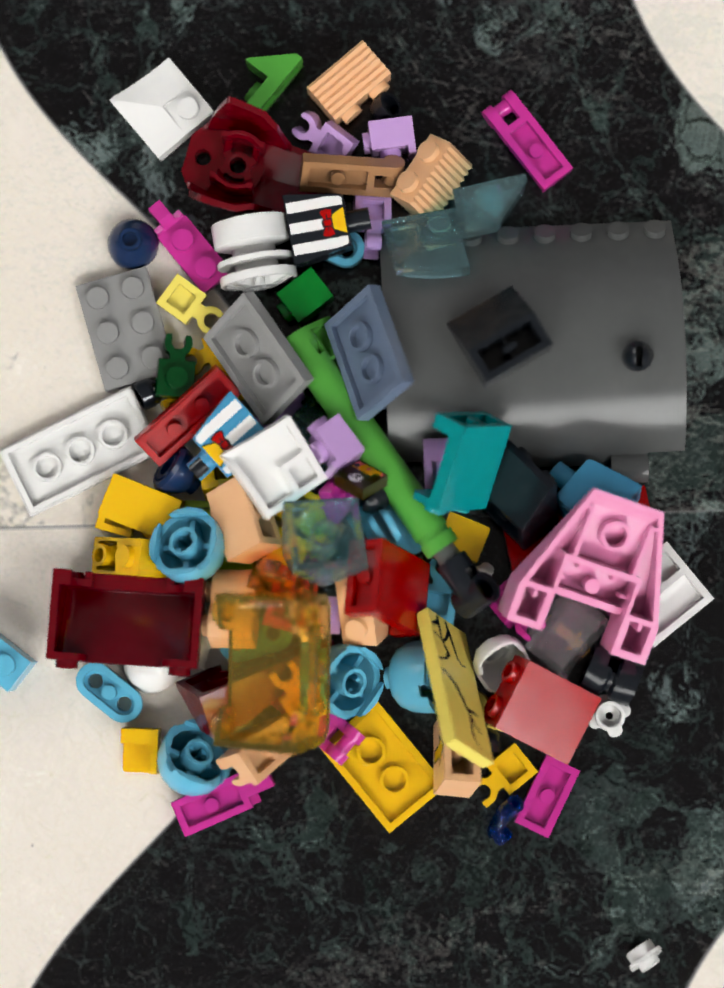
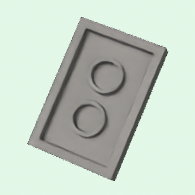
[76,266,168,392]
[203,290,314,426]

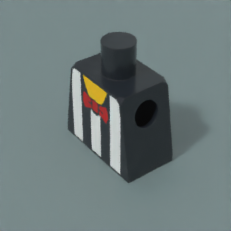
[282,194,372,269]

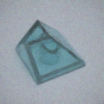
[450,173,527,240]
[282,497,368,587]

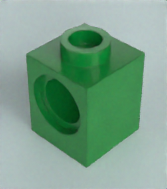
[276,267,334,327]

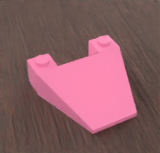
[497,487,664,665]

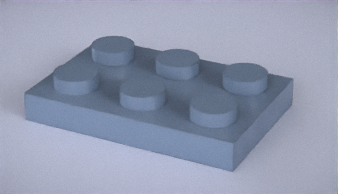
[324,284,414,421]

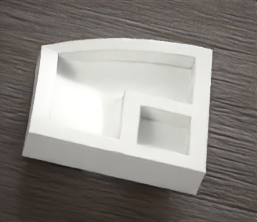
[110,57,214,161]
[219,415,328,520]
[652,542,714,648]

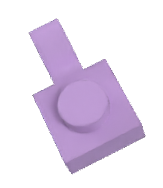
[353,195,392,260]

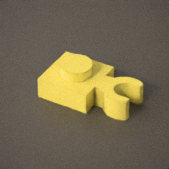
[156,273,223,334]

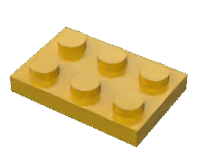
[320,702,436,833]

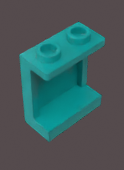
[413,411,512,515]

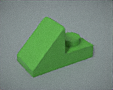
[244,53,303,112]

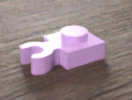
[292,111,360,156]

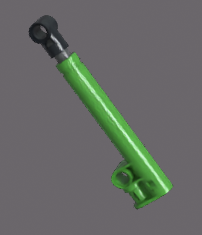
[286,316,501,619]

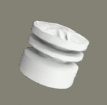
[211,211,298,292]

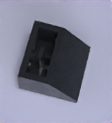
[446,286,553,389]
[483,439,559,550]

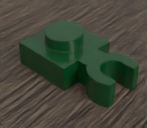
[155,333,196,399]

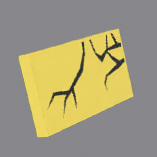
[416,607,494,768]

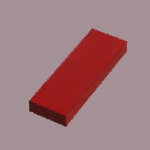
[134,364,241,467]

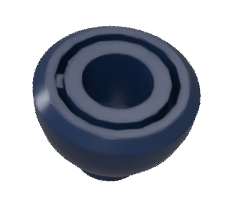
[108,219,159,270]
[153,446,201,495]

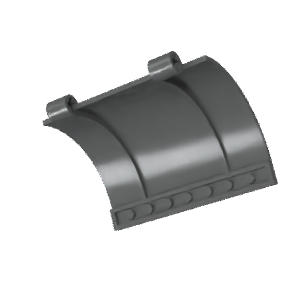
[380,220,687,489]

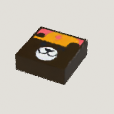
[334,459,388,500]

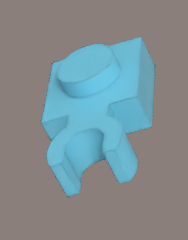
[426,559,456,625]

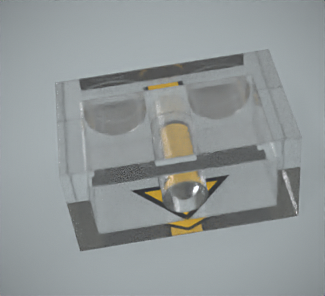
[524,596,608,679]

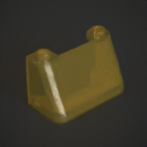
[210,592,331,754]

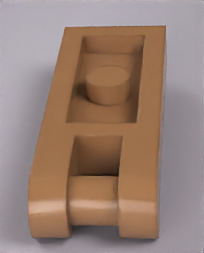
[299,153,405,198]

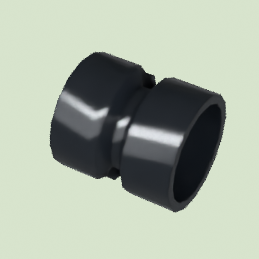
[578,643,645,707]

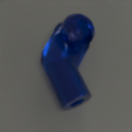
[487,795,524,846]

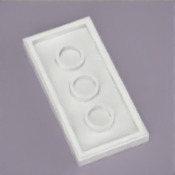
[0,386,150,517]

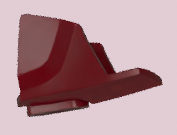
[181,97,324,213]

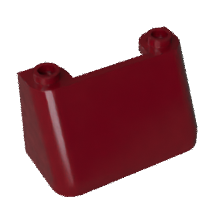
[46,568,207,677]

